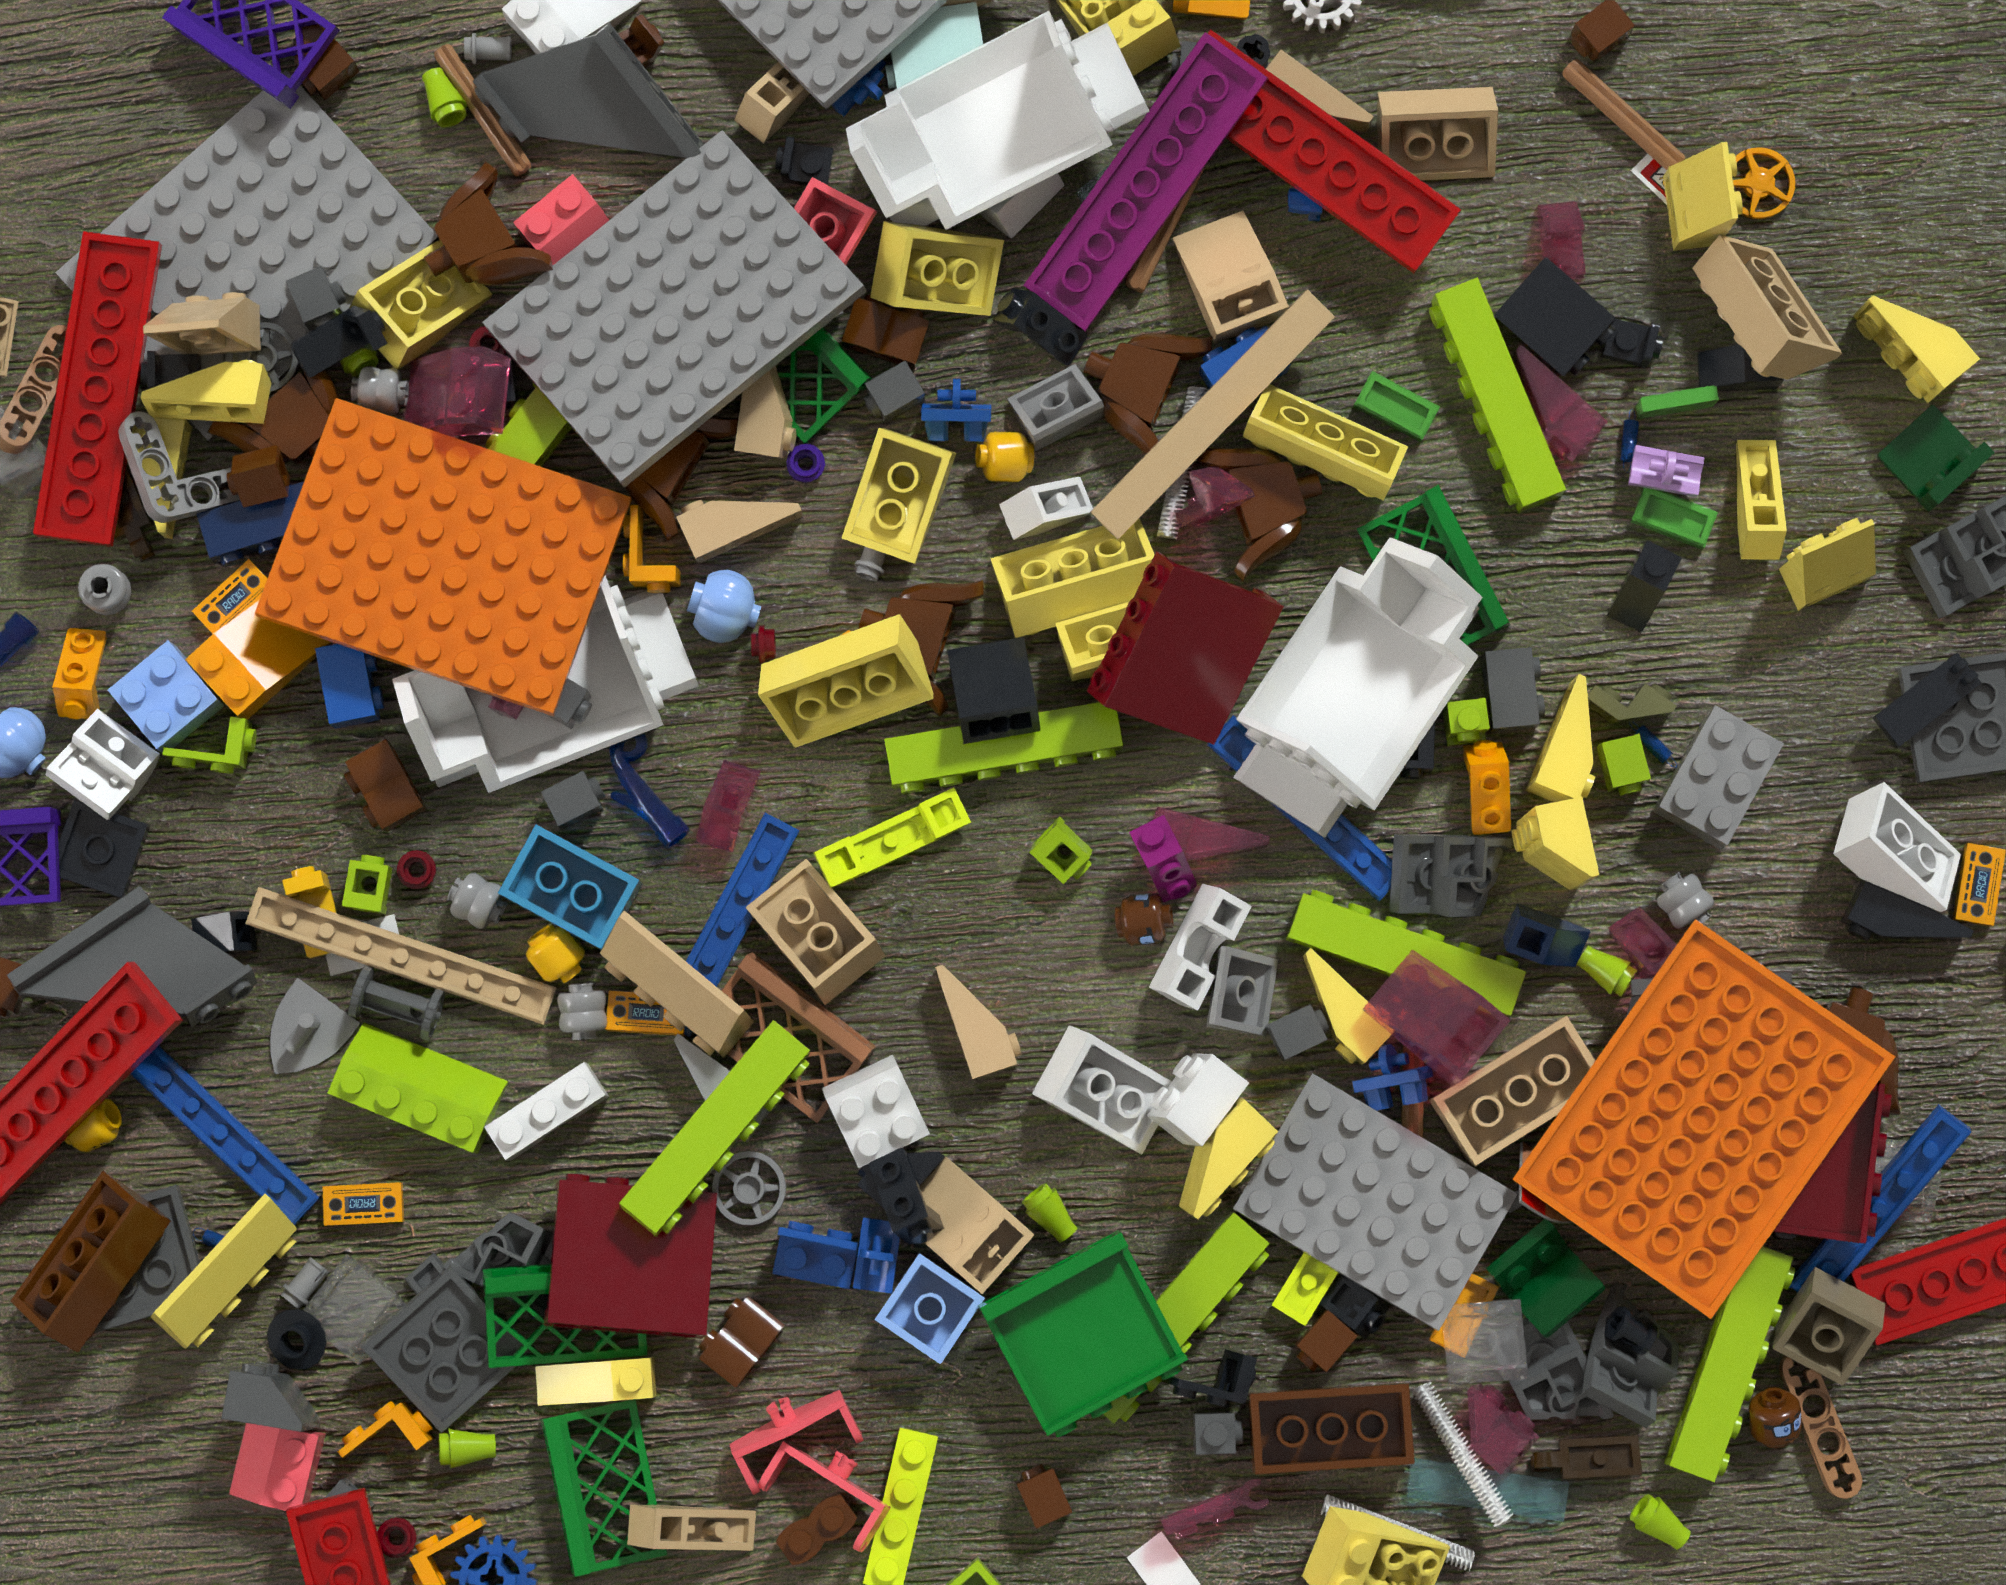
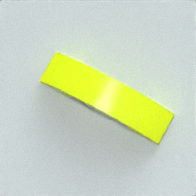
[813,788,971,889]

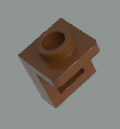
[619,14,664,67]

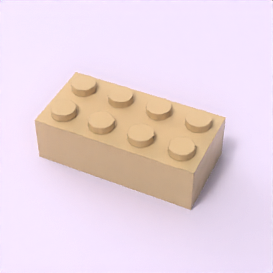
[1429,1016,1595,1167]

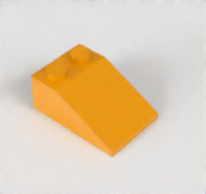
[185,601,331,720]

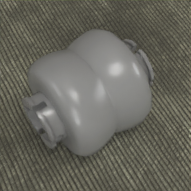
[351,366,409,416]
[78,564,132,615]
[1657,872,1714,929]
[447,873,507,929]
[557,983,608,1040]

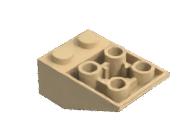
[1172,211,1289,344]
[920,1157,1035,1294]

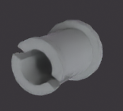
[464,33,512,64]
[854,547,886,582]
[281,1257,330,1309]

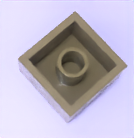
[1773,1267,1885,1386]

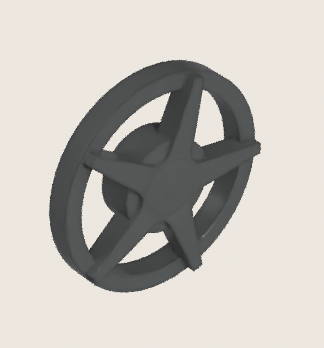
[226,322,299,394]

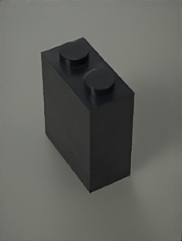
[1494,257,1617,377]
[947,637,1041,744]

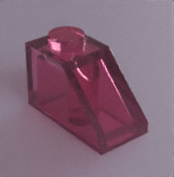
[696,760,761,852]

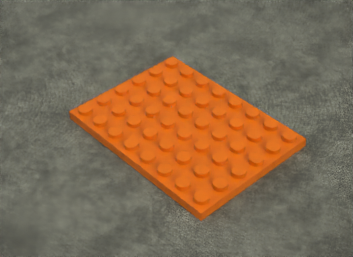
[255,398,632,716]
[1512,919,1896,1319]

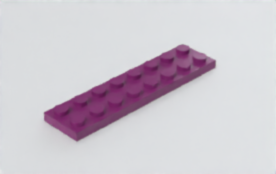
[1023,32,1269,331]

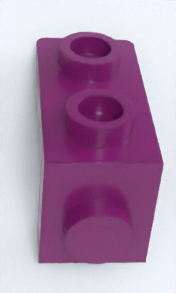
[1129,815,1197,902]

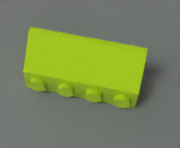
[327,1023,509,1154]

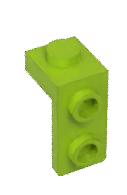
[162,716,257,774]

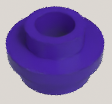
[786,444,825,483]

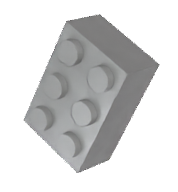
[1652,705,1784,849]

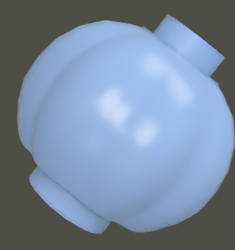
[687,570,761,643]
[0,707,46,778]

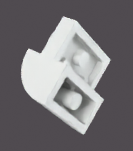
[45,708,160,820]

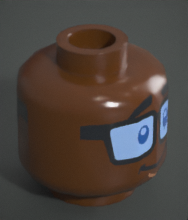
[1115,893,1174,946]
[1749,1387,1802,1448]

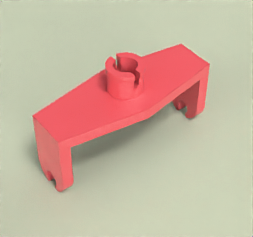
[730,1390,864,1495]
[758,1441,891,1553]

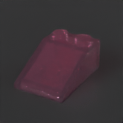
[405,346,511,436]

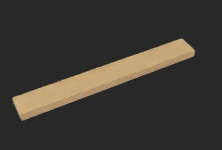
[1090,289,1335,539]
[245,887,557,1025]

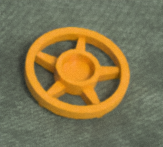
[1733,147,1795,219]

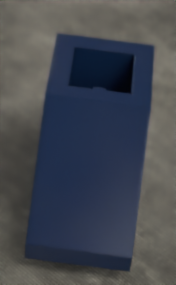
[1503,903,1590,967]

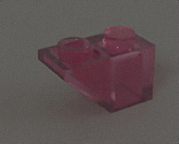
[1467,1383,1540,1475]

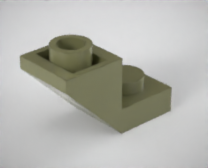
[1588,683,1677,725]

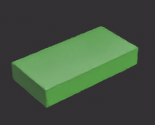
[1353,371,1440,442]
[1635,385,1719,420]
[1631,488,1718,550]

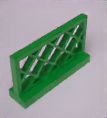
[778,327,872,444]
[1357,485,1511,646]
[482,1264,647,1368]
[540,1399,667,1577]

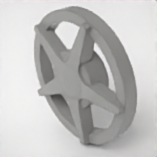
[712,1151,786,1225]

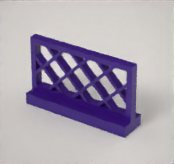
[162,0,340,109]
[0,807,61,907]

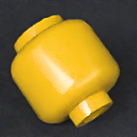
[975,432,1034,482]
[526,923,585,983]
[64,1099,122,1152]

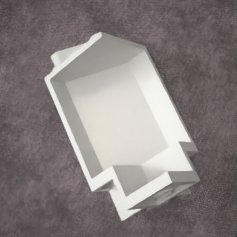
[846,11,1150,230]
[1233,537,1483,838]
[392,575,699,793]

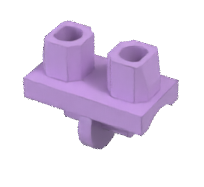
[1628,445,1705,497]

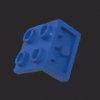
[772,1221,859,1289]

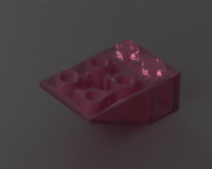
[1362,950,1511,1086]

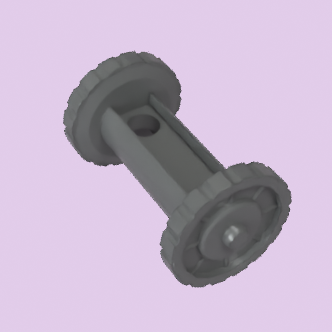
[348,966,445,1041]

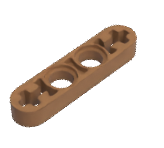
[0,325,67,454]
[1779,1355,1863,1499]

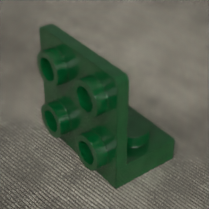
[1877,405,1995,512]
[1486,1219,1605,1338]

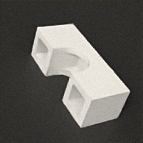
[1149,884,1252,1011]
[484,1062,609,1161]

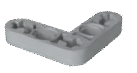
[118,412,241,523]

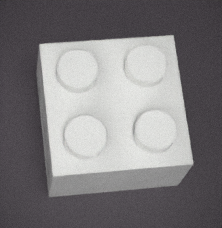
[1147,1053,1249,1147]
[822,1055,930,1168]

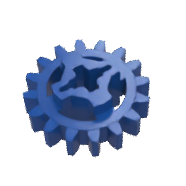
[450,1534,538,1585]

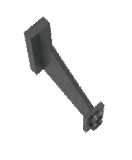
[473,23,704,158]
[7,886,257,1027]

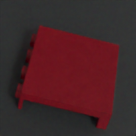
[1087,551,1284,745]
[1773,1084,1892,1244]
[544,1174,717,1339]

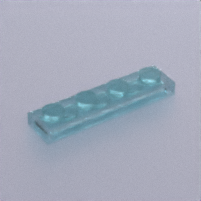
[1406,1458,1569,1522]

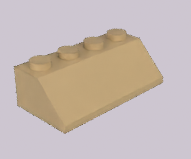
[1692,235,1842,380]
[600,911,754,1058]

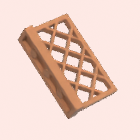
[721,952,877,1123]

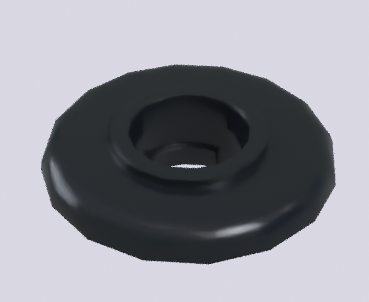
[267,1309,327,1369]

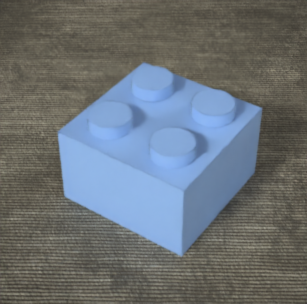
[108,640,225,753]
[875,1253,985,1364]

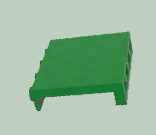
[978,1230,1189,1437]

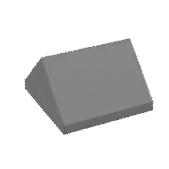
[1007,364,1104,452]
[1206,946,1278,1036]

